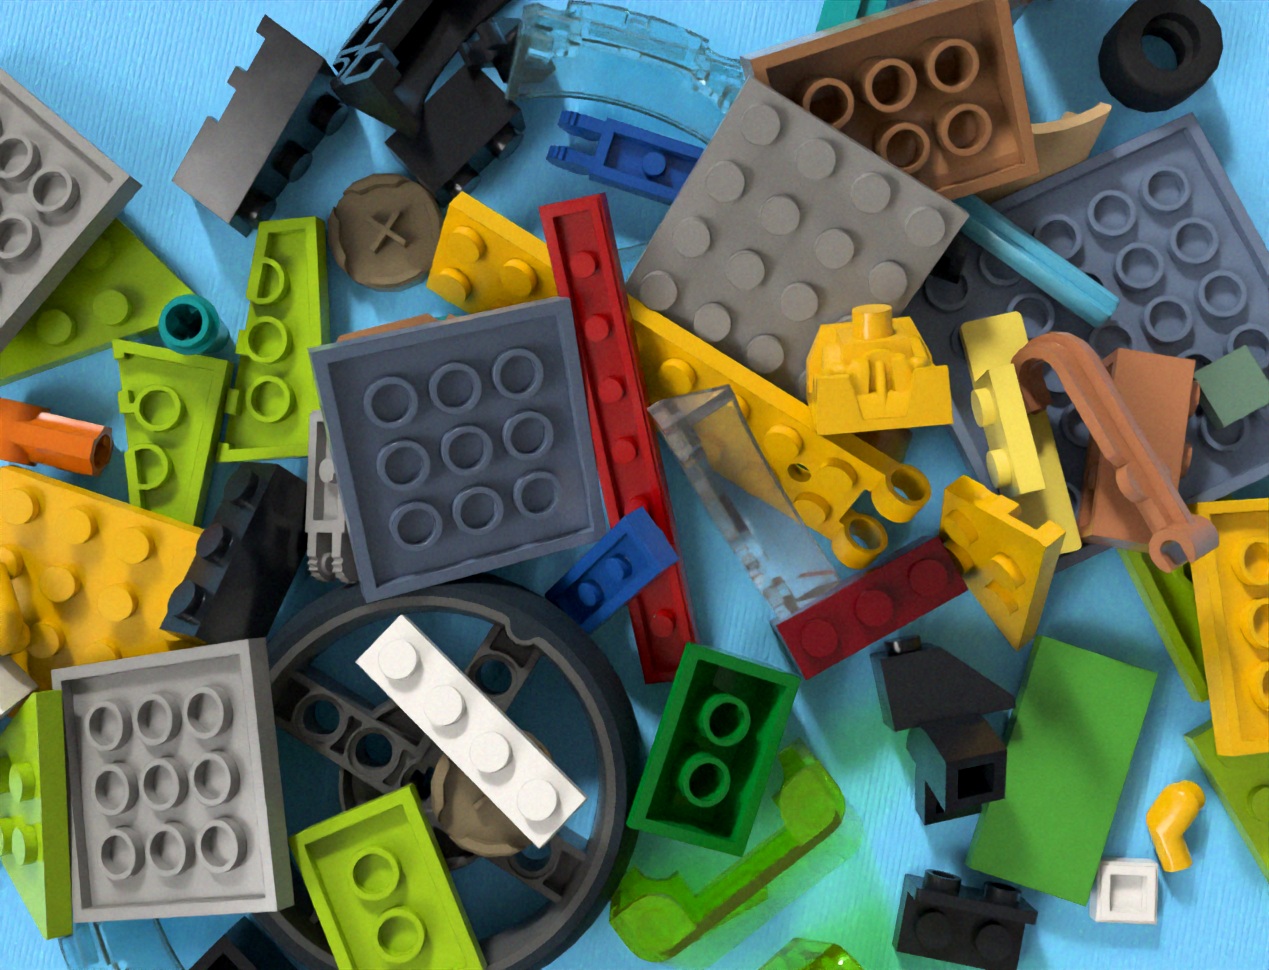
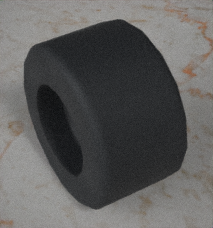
[1098,0,1223,113]

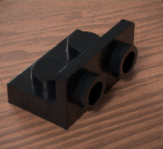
[892,869,1038,970]

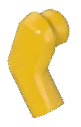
[0,562,31,656]
[1146,780,1206,872]

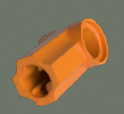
[0,397,114,477]

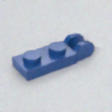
[546,110,704,206]

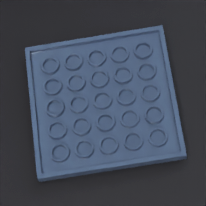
[899,112,1269,575]

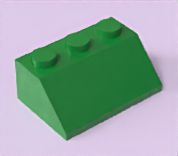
[626,641,801,858]

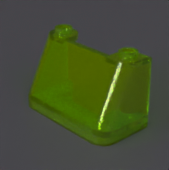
[609,737,864,970]

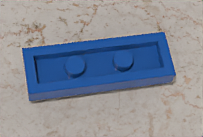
[544,506,680,636]

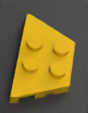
[939,474,1066,652]

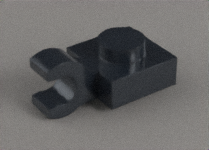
[456,17,555,83]

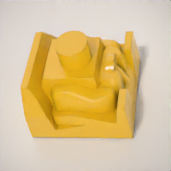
[806,304,954,436]

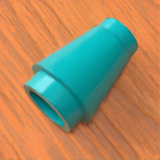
[159,294,229,355]

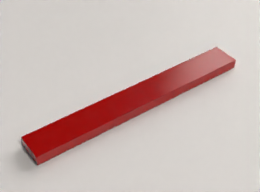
[538,192,701,685]

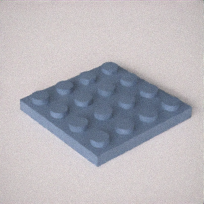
[307,296,607,603]

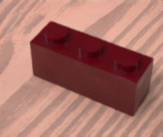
[769,535,969,680]

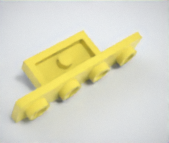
[959,311,1082,555]

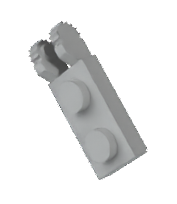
[305,410,359,584]

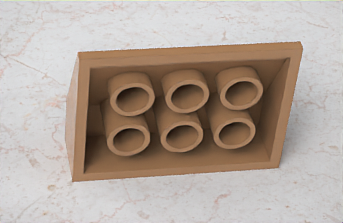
[739,0,1040,201]

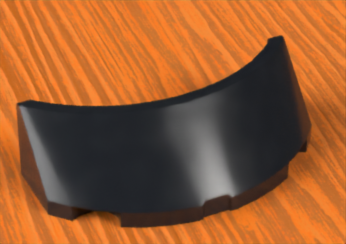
[330,0,511,139]

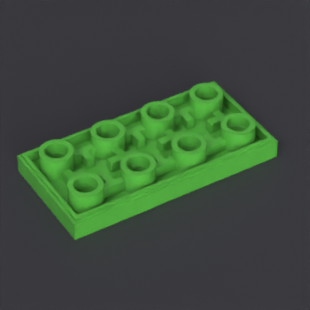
[964,634,1158,907]

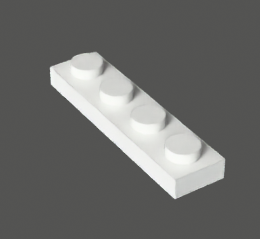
[355,614,589,849]

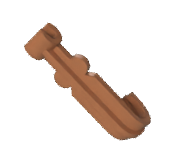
[1010,331,1219,573]

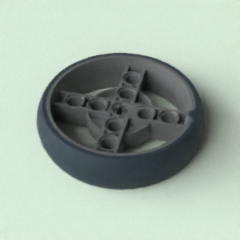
[251,572,645,970]

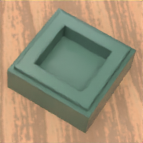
[1193,344,1269,431]

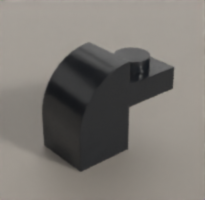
[906,713,1007,826]

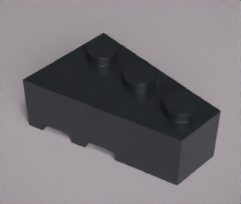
[171,14,349,238]

